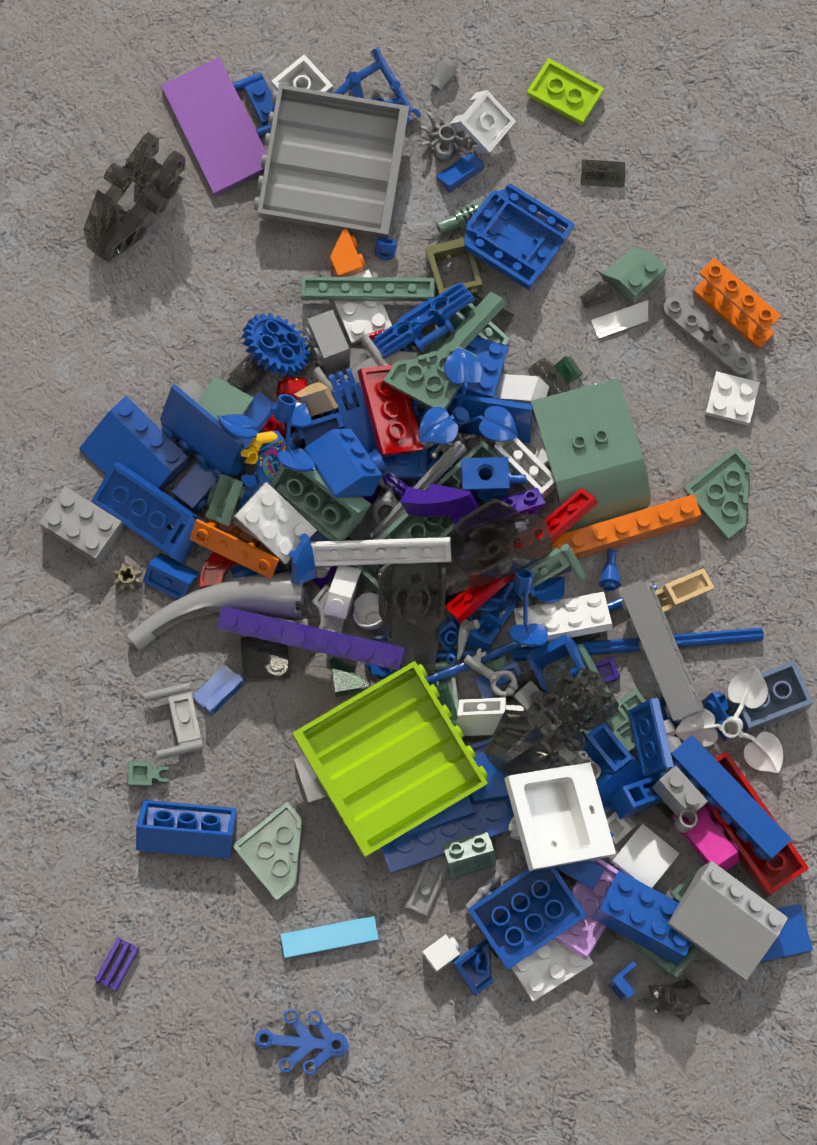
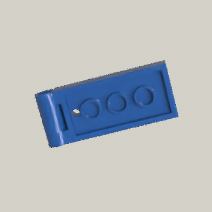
[91,462,206,562]

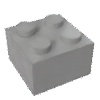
[305,310,350,374]

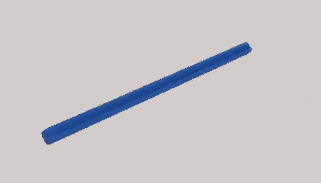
[512,627,764,661]

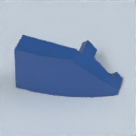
[288,533,316,585]

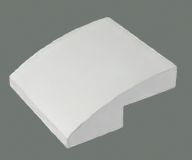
[611,824,680,888]

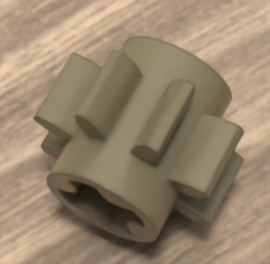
[114,563,142,592]

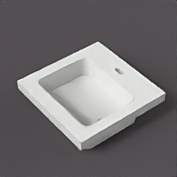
[504,762,616,871]

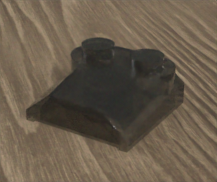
[241,636,290,683]

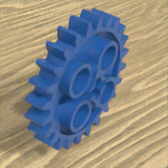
[241,313,311,377]

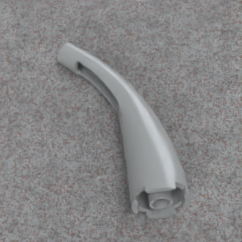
[127,572,308,651]

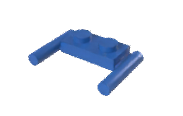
[232,72,275,138]

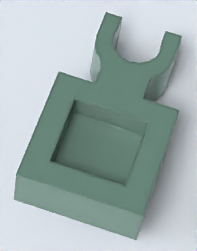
[127,761,169,787]

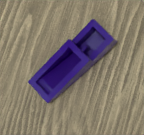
[400,484,478,517]

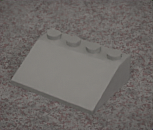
[667,861,788,981]

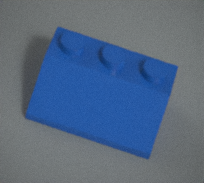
[303,428,382,498]

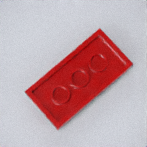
[357,365,423,457]

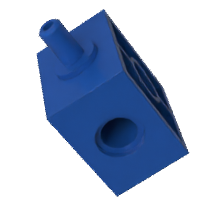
[460,457,527,503]

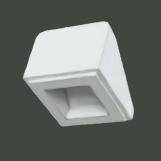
[607,812,636,844]

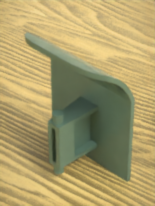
[531,378,651,531]

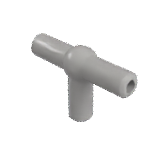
[465,872,502,909]

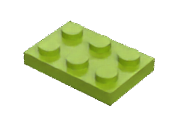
[526,58,605,126]

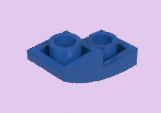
[433,613,479,652]

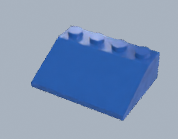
[160,384,248,478]
[79,396,190,491]
[466,867,587,970]

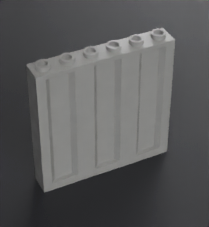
[254,84,409,238]

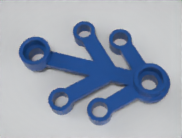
[255,1009,349,1075]

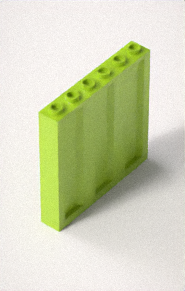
[292,661,489,858]

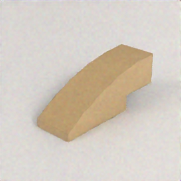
[655,568,714,614]

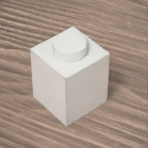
[422,935,461,974]

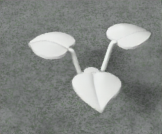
[675,667,783,773]

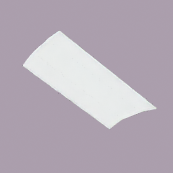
[591,300,648,338]

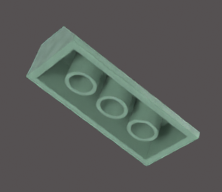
[270,448,371,541]

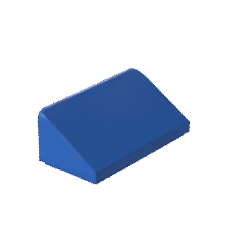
[436,152,484,193]

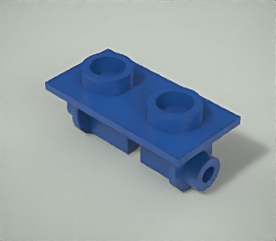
[702,691,735,741]

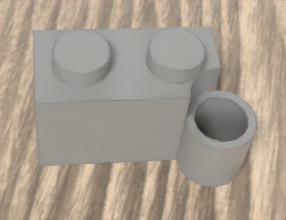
[652,766,708,833]

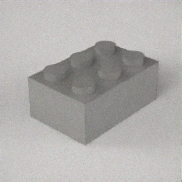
[39,486,124,566]

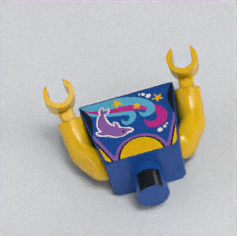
[241,430,303,483]

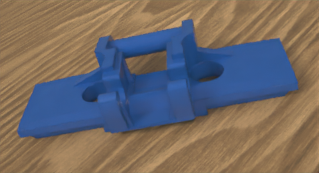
[372,282,475,358]

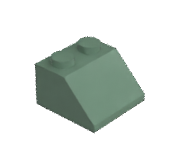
[602,246,667,306]

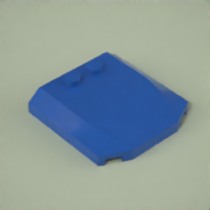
[463,184,575,290]

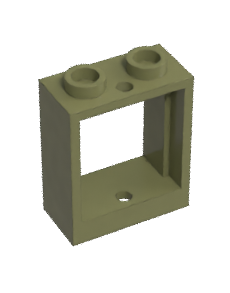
[425,237,483,297]

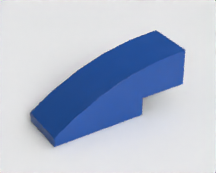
[466,585,520,653]

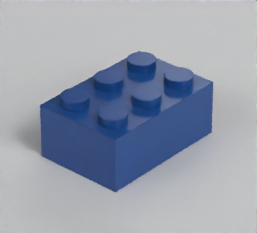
[457,336,508,398]

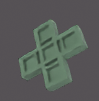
[582,685,646,752]

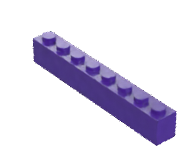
[217,606,406,670]

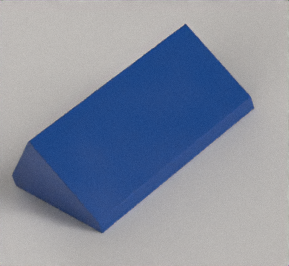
[596,755,646,815]

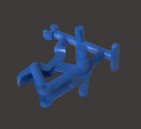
[333,47,421,124]

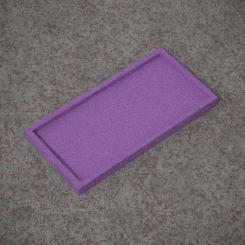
[161,57,267,196]

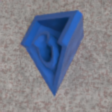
[452,940,494,996]

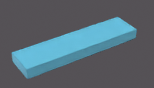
[281,916,379,959]

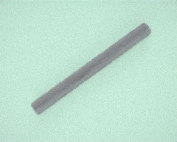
[370,441,466,540]

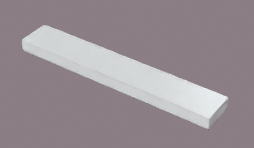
[311,537,452,566]

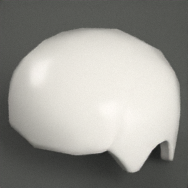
[353,592,388,630]

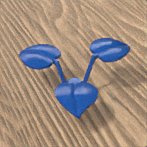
[419,348,518,444]
[218,394,315,472]
[461,568,565,647]

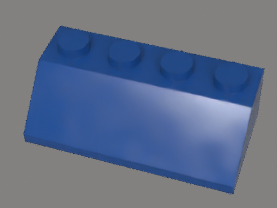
[136,800,237,859]

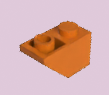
[330,228,366,277]

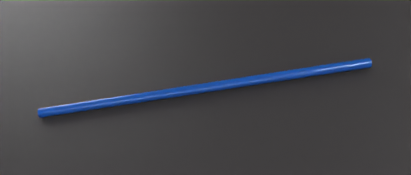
[425,584,658,685]

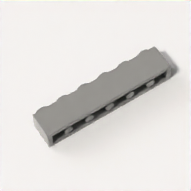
[621,581,704,722]

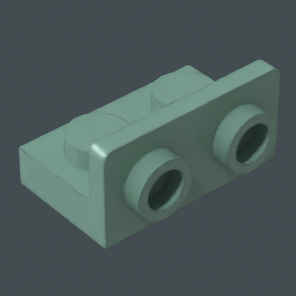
[443,832,496,879]

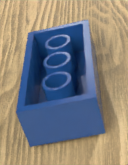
[592,870,692,965]

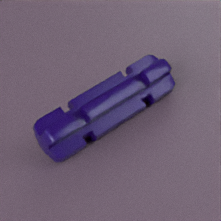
[383,472,409,497]

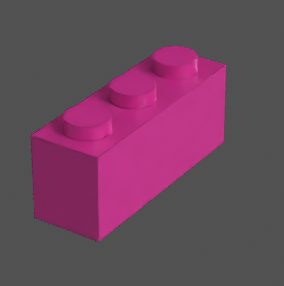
[673,806,740,871]

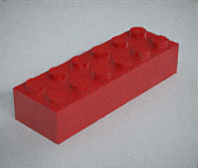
[697,751,809,899]

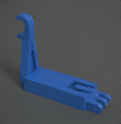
[329,368,385,471]

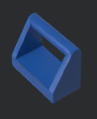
[526,634,586,692]

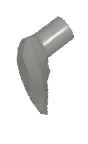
[457,619,480,661]

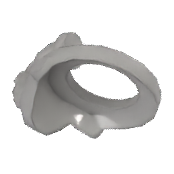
[372,488,400,524]

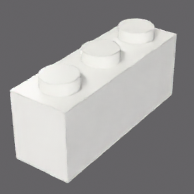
[494,437,556,499]

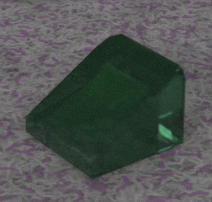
[549,356,583,388]

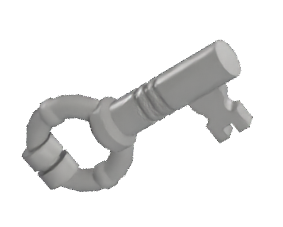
[463,648,519,697]

